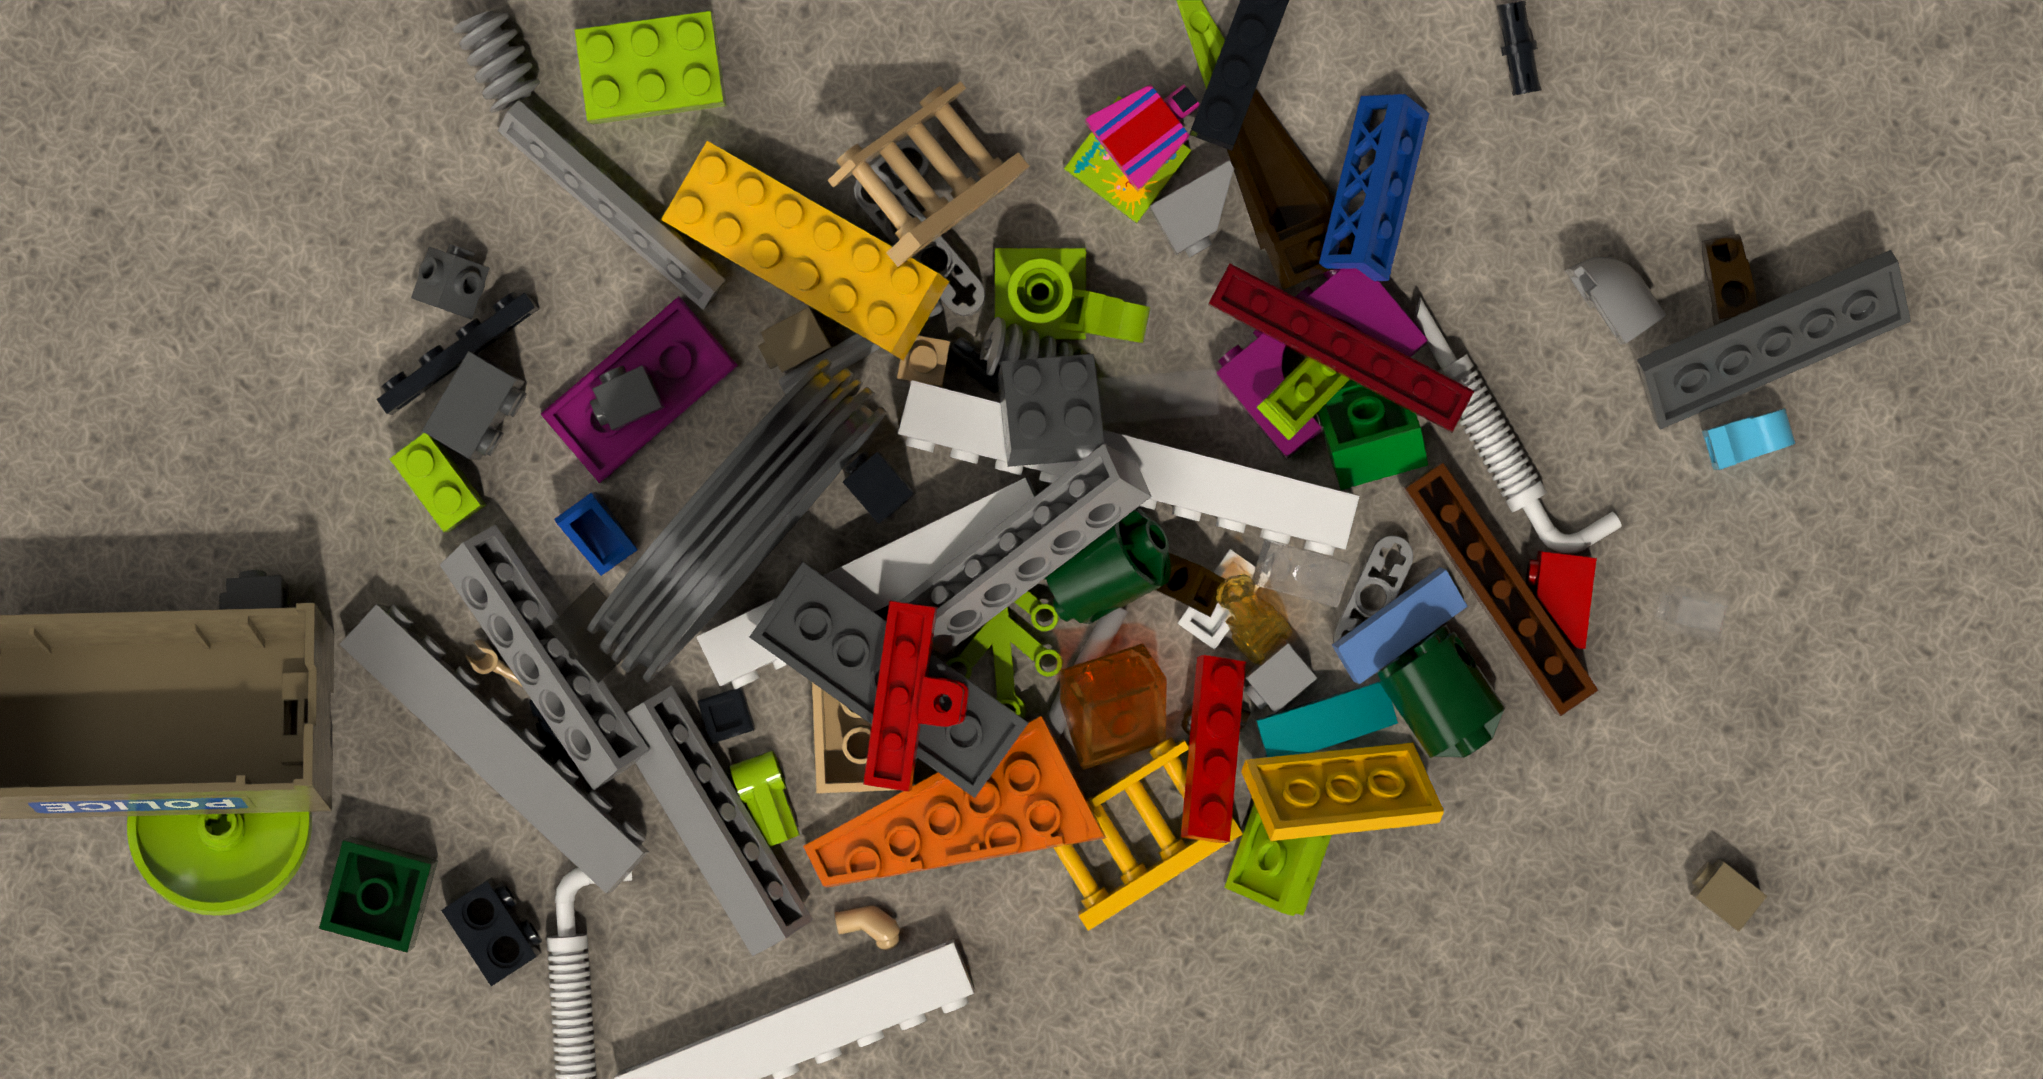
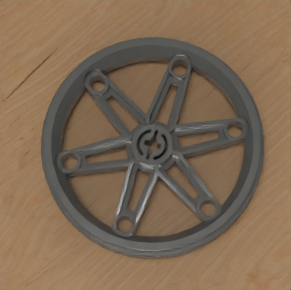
[587,358,887,682]

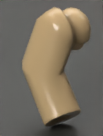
[835,905,900,950]

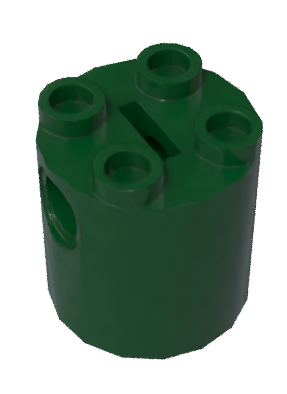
[1044,507,1171,624]
[1377,625,1506,758]

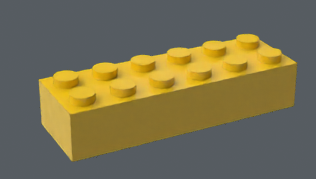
[661,141,949,361]

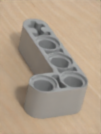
[854,140,985,317]

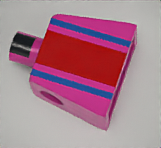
[1085,84,1200,192]

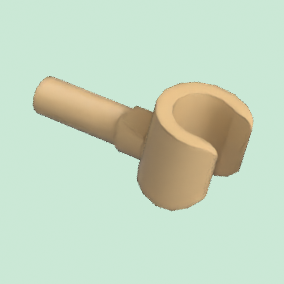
[465,640,522,687]

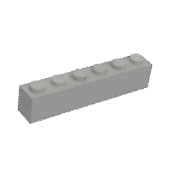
[625,685,813,956]

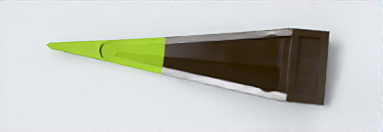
[1176,0,1355,290]

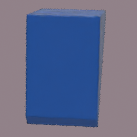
[554,492,638,576]

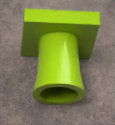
[995,248,1086,340]

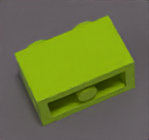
[389,433,486,532]

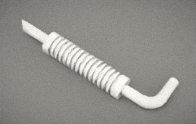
[1414,297,1622,554]
[546,868,632,1079]

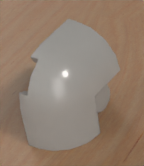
[1565,257,1666,345]

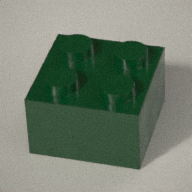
[319,836,438,953]

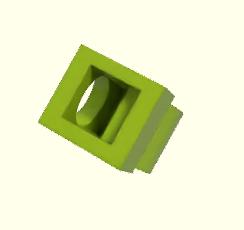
[1059,289,1150,343]

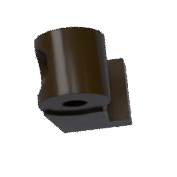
[1702,234,1759,326]
[1155,552,1228,617]

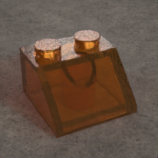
[1060,643,1167,770]

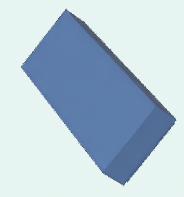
[1332,567,1468,684]

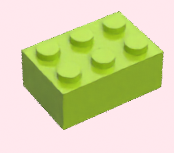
[574,11,727,125]

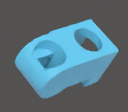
[1702,408,1795,470]

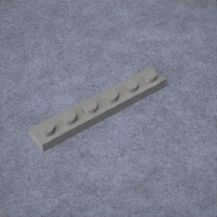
[498,100,726,310]

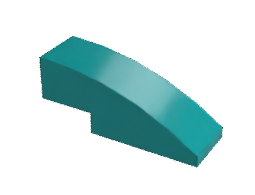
[1255,681,1398,757]

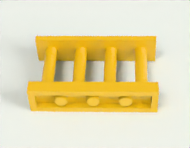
[1053,737,1243,931]

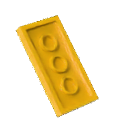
[1241,743,1444,841]

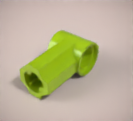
[730,750,800,846]

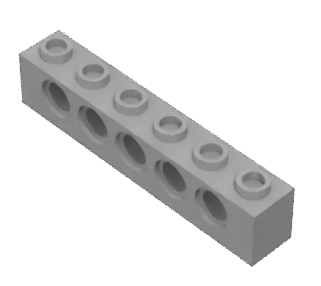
[899,443,1152,655]
[440,524,650,790]

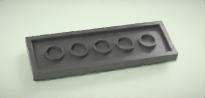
[1637,250,1911,430]
[749,562,1029,798]

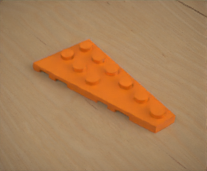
[803,716,1107,888]

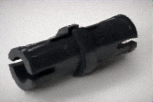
[1496,0,1542,96]

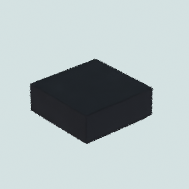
[697,687,755,744]

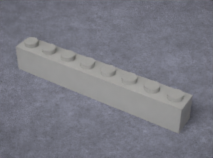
[339,604,649,893]

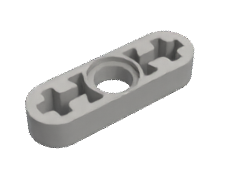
[1333,536,1413,643]

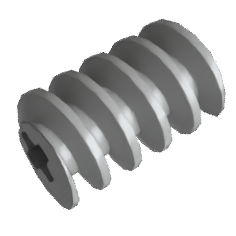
[452,11,540,113]
[980,317,1082,376]

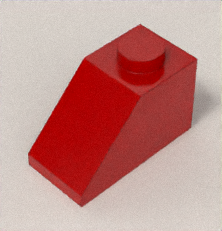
[1526,551,1597,649]

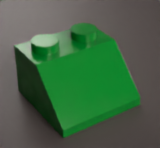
[1317,380,1428,490]

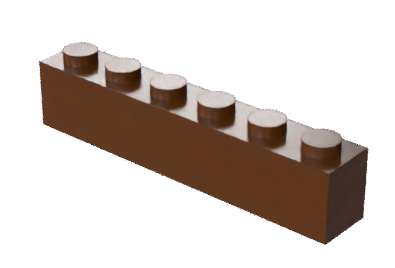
[1401,463,1599,716]

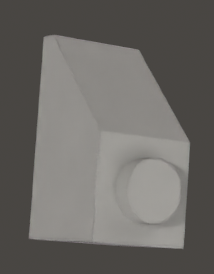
[1149,160,1234,258]

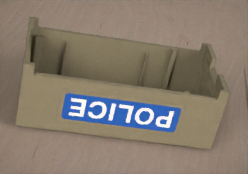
[0,603,334,819]

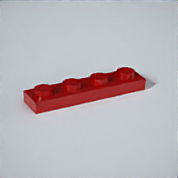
[1181,655,1246,843]

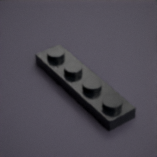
[1189,0,1289,151]
[376,292,540,415]

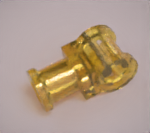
[1216,574,1292,665]

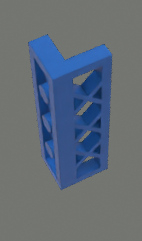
[1319,94,1430,281]

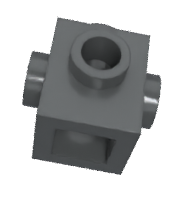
[411,244,490,320]

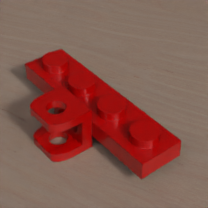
[863,601,969,792]

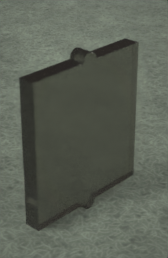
[547,583,629,683]

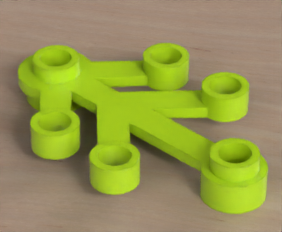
[946,591,1063,719]

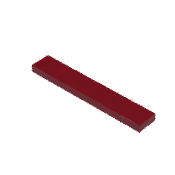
[1208,263,1474,433]

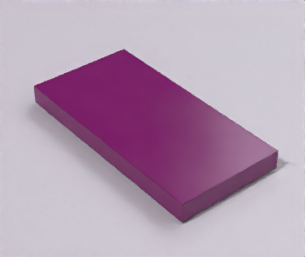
[541,296,738,483]

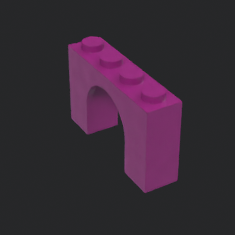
[1216,268,1428,460]

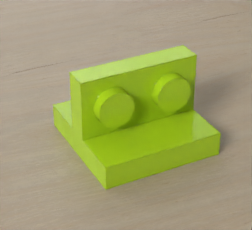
[1224,803,1332,916]

